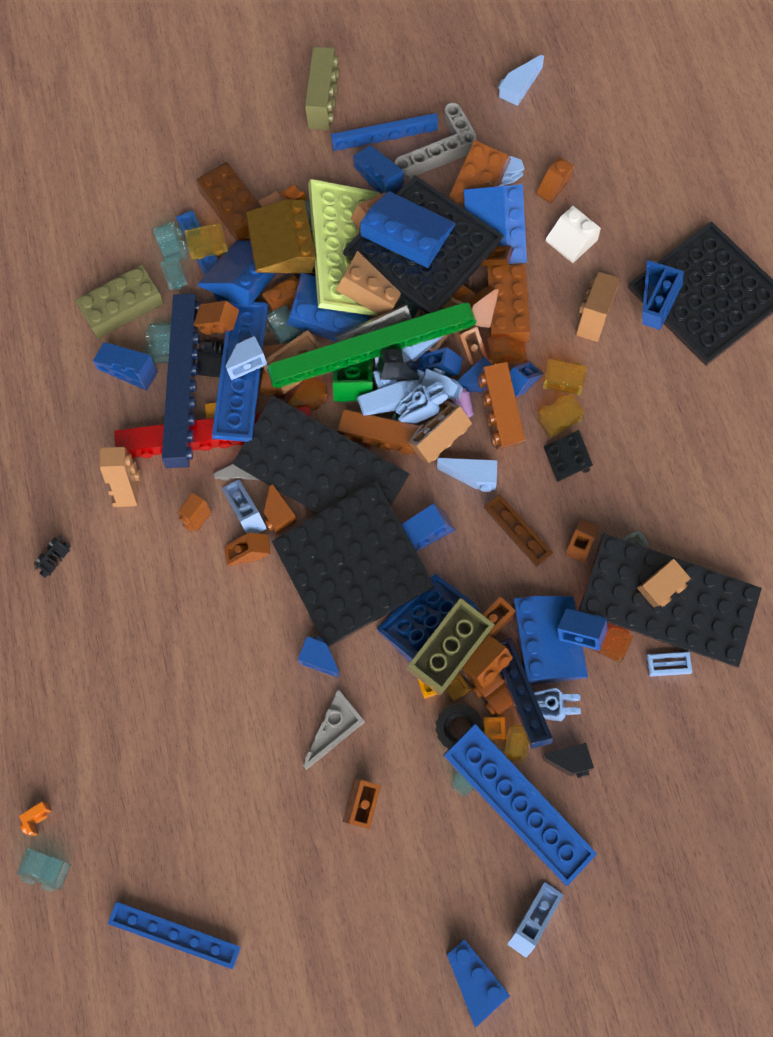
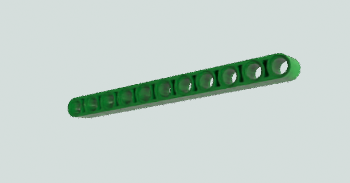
[267,303,477,388]

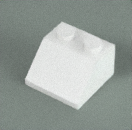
[545,206,601,263]

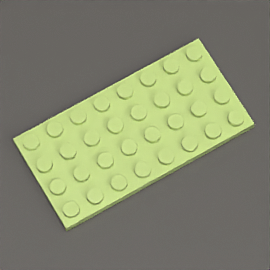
[308,179,380,316]

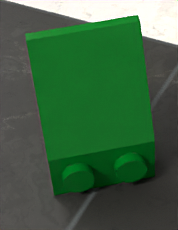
[333,358,373,402]

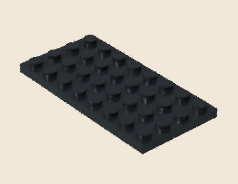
[232,395,410,514]
[579,533,762,668]

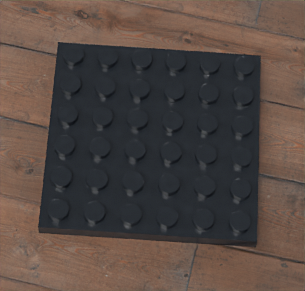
[343,175,504,314]
[627,221,773,366]
[272,481,436,648]

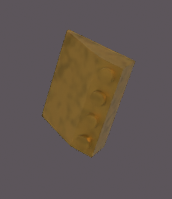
[246,199,316,273]

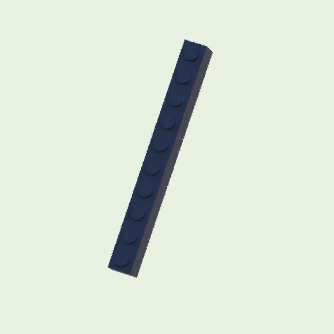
[162,294,201,468]

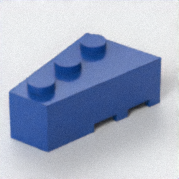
[353,145,404,194]
[642,260,684,330]
[93,342,158,391]
[401,503,456,551]
[447,939,510,1028]

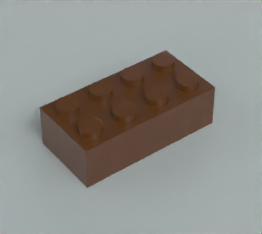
[196,162,262,241]

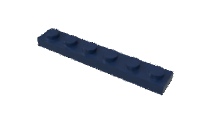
[498,638,553,749]

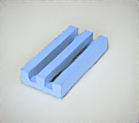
[646,652,692,676]

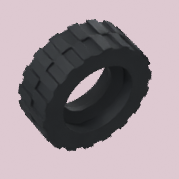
[435,703,484,749]

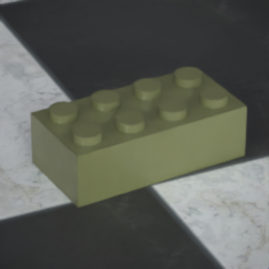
[305,47,340,130]
[75,265,164,339]
[406,598,495,695]

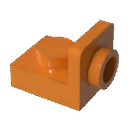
[279,185,307,205]
[19,802,52,836]

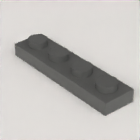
[334,304,412,343]

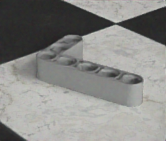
[394,103,477,180]

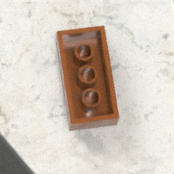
[449,140,511,209]
[487,264,530,344]
[477,362,525,450]

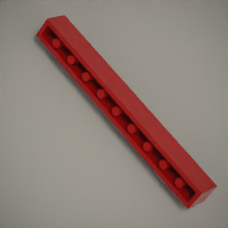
[114,406,311,459]

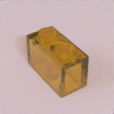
[185,223,228,260]
[543,359,587,396]
[537,393,585,438]
[503,724,529,763]

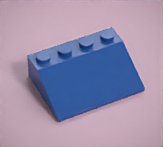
[464,184,527,264]
[360,191,455,268]
[198,241,277,307]
[286,273,370,342]
[377,574,480,663]
[512,596,588,685]

